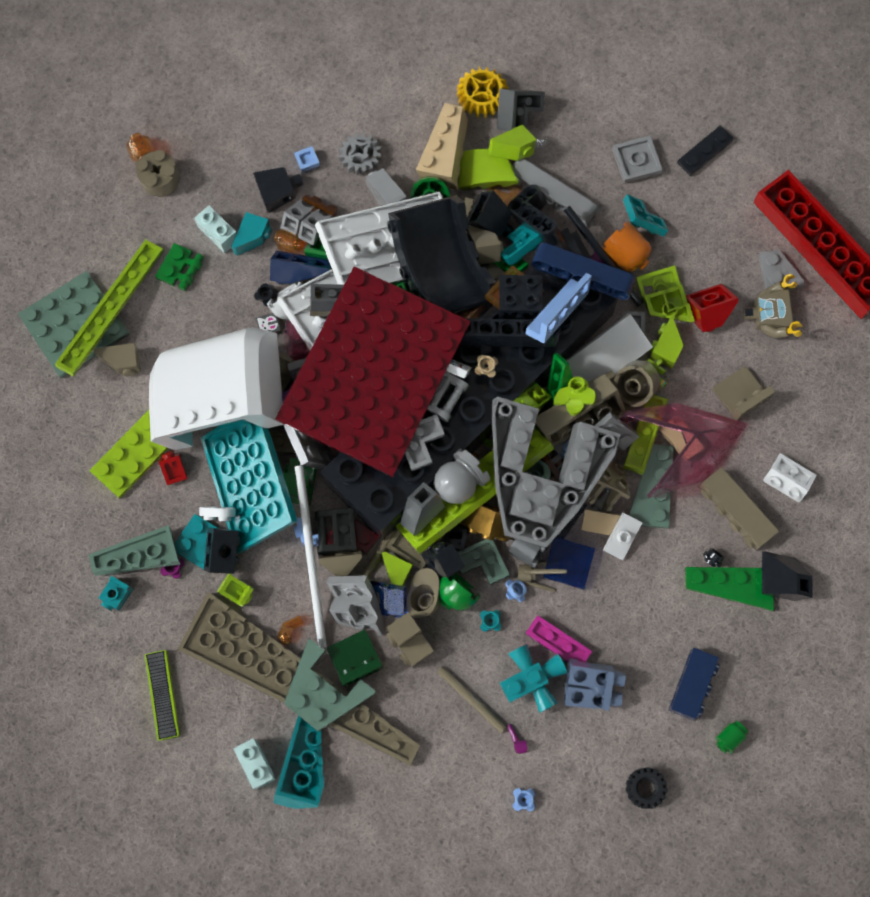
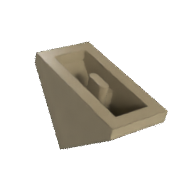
[318,548,362,576]

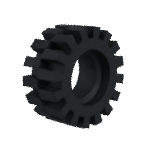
[625,767,668,809]

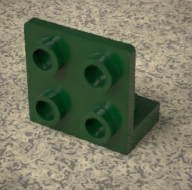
[327,630,384,688]

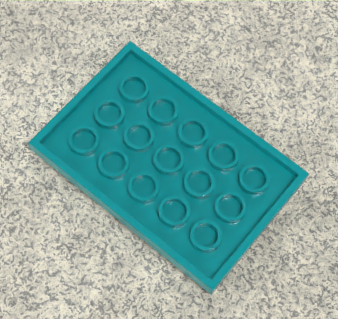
[201,419,298,554]

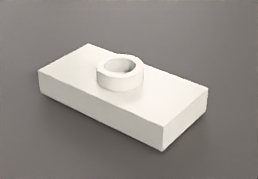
[603,512,642,560]

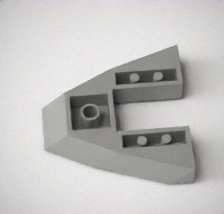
[492,397,621,547]

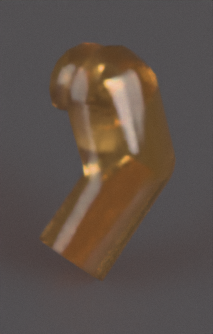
[278,615,304,645]

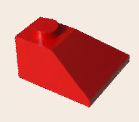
[685,283,739,332]

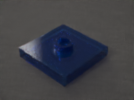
[542,537,595,590]

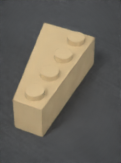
[416,103,468,190]

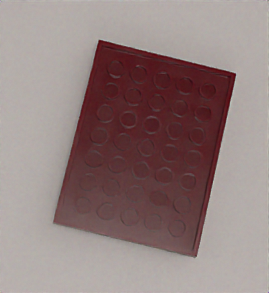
[275,266,470,477]

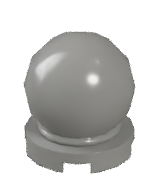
[434,449,490,504]

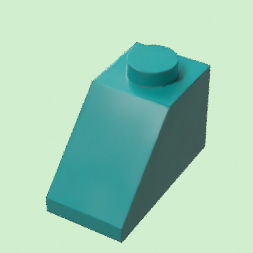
[231,212,272,255]

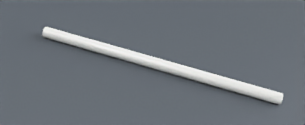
[295,465,327,648]

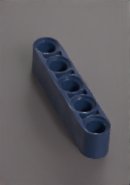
[532,243,636,300]

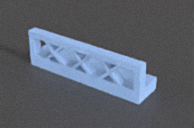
[526,273,592,343]

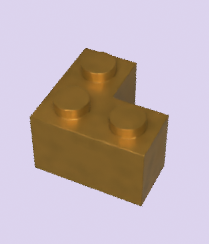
[460,503,515,542]

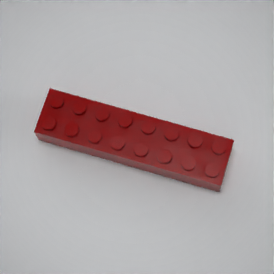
[753,169,870,319]

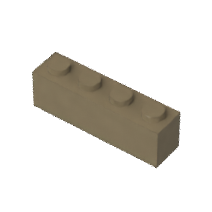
[699,467,779,550]

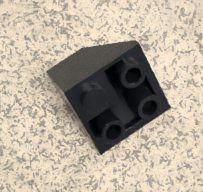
[762,551,813,601]

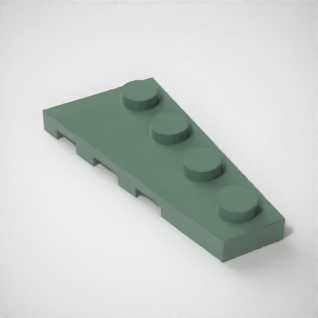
[89,525,181,576]

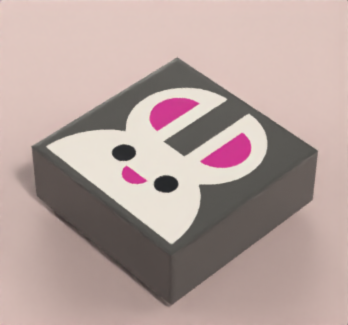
[256,313,281,334]

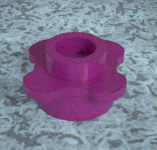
[160,558,184,579]

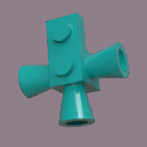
[499,644,567,713]

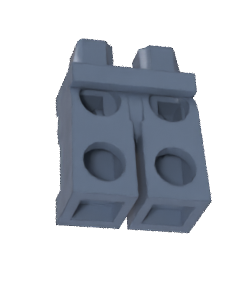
[563,658,626,710]

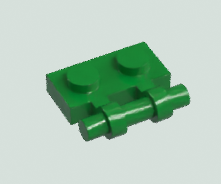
[155,243,204,291]

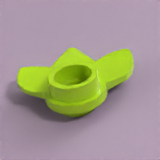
[554,377,596,416]

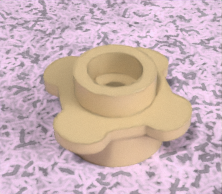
[475,355,498,378]

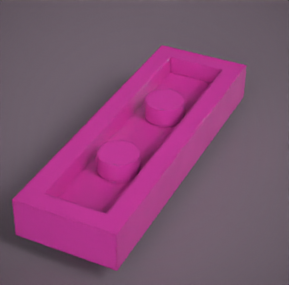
[525,615,592,663]

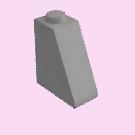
[366,168,407,206]

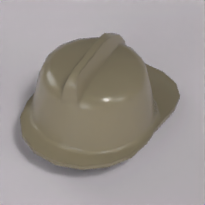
[406,568,441,619]

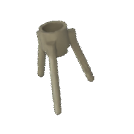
[518,558,567,592]

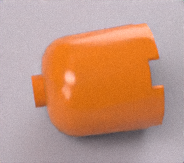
[602,221,652,272]

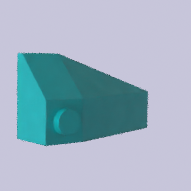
[273,715,324,809]

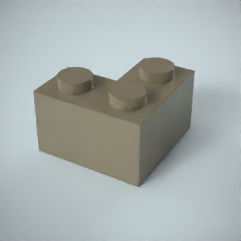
[386,612,434,668]

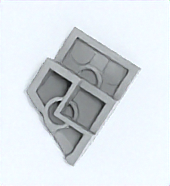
[327,576,384,636]

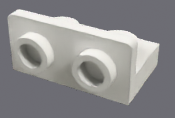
[763,453,817,502]

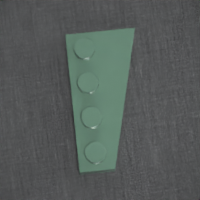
[629,444,674,529]

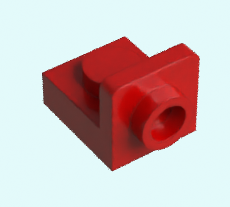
[159,451,187,485]

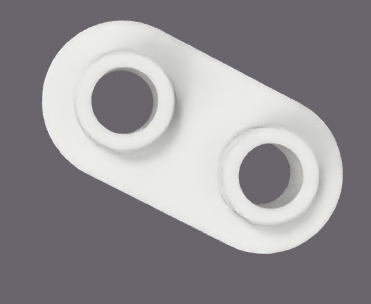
[199,506,236,521]

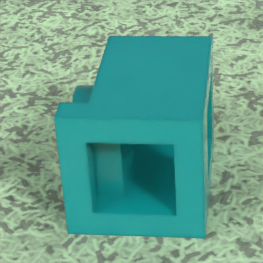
[98,576,133,612]

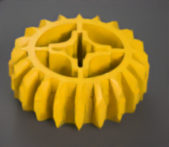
[457,66,509,118]

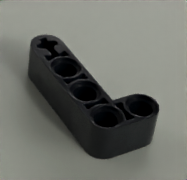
[508,184,564,246]

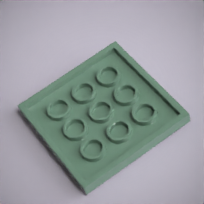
[18,271,130,379]

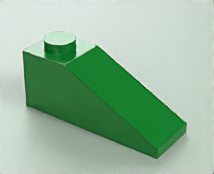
[544,353,573,410]

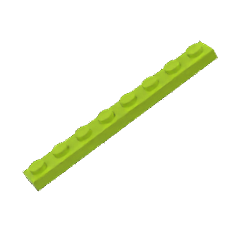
[55,239,163,377]

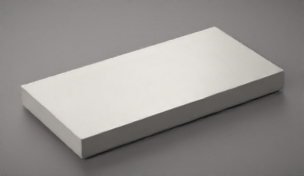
[565,313,653,382]

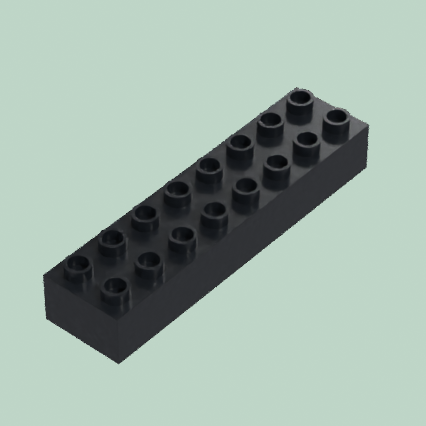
[320,243,618,541]

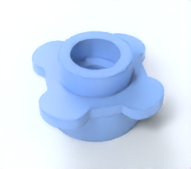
[505,580,527,602]
[513,788,535,812]

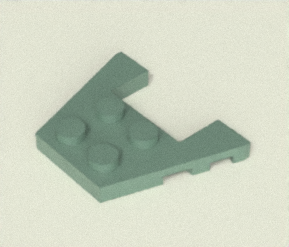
[284,639,376,732]

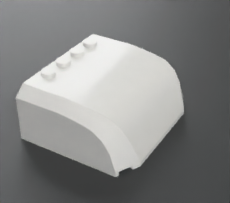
[149,328,284,450]

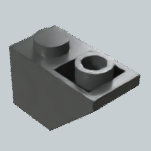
[400,482,446,536]

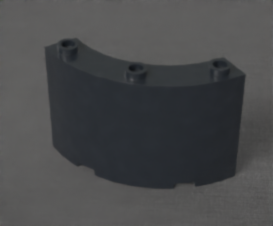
[387,195,498,313]

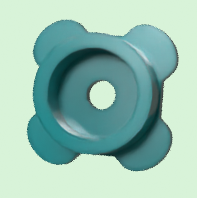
[480,610,501,632]

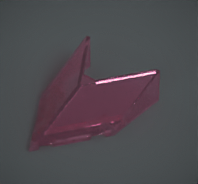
[620,403,747,498]

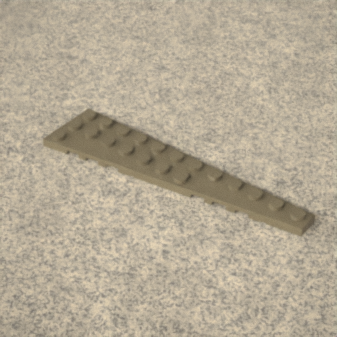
[177,592,420,766]

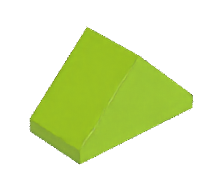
[381,552,413,596]

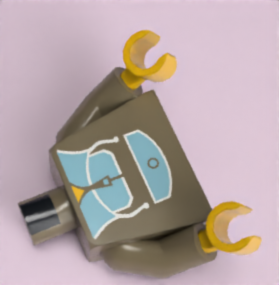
[743,274,802,339]

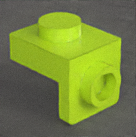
[217,574,254,607]

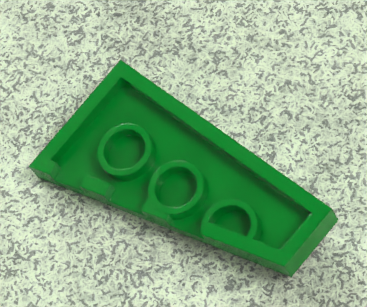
[685,567,774,611]

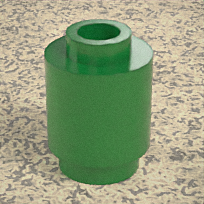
[715,720,749,754]

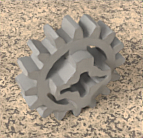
[339,133,381,175]

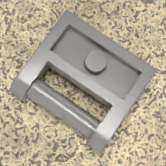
[427,372,469,422]

